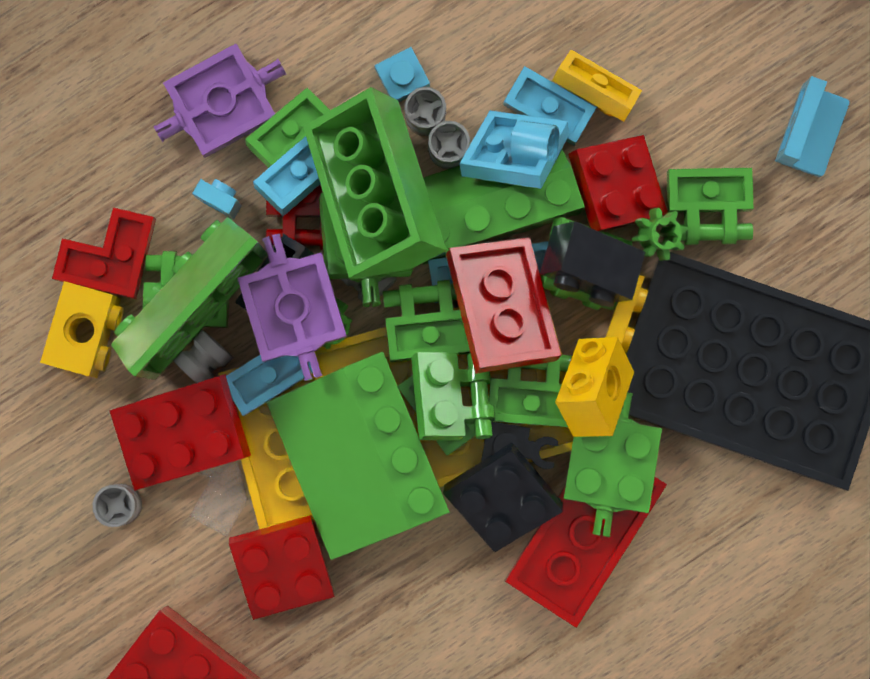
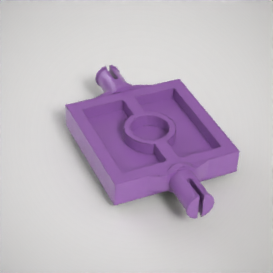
[154,44,287,158]
[238,234,347,381]

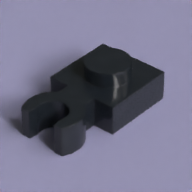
[481,421,558,469]

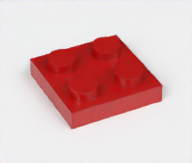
[568,135,668,232]
[229,515,335,620]

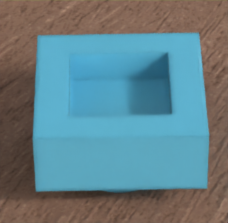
[374,47,430,102]
[192,179,242,220]

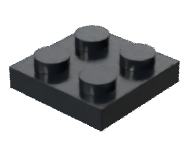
[443,443,563,552]

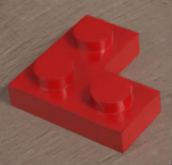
[52,207,156,299]

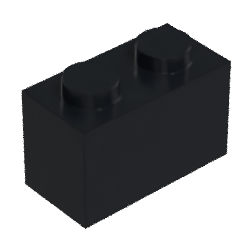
[540,221,645,307]

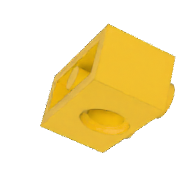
[40,281,123,378]
[555,337,634,437]

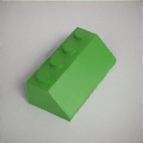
[303,87,447,279]
[423,149,585,265]

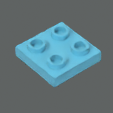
[459,110,569,189]

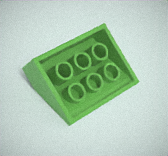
[111,217,268,380]
[266,351,450,560]

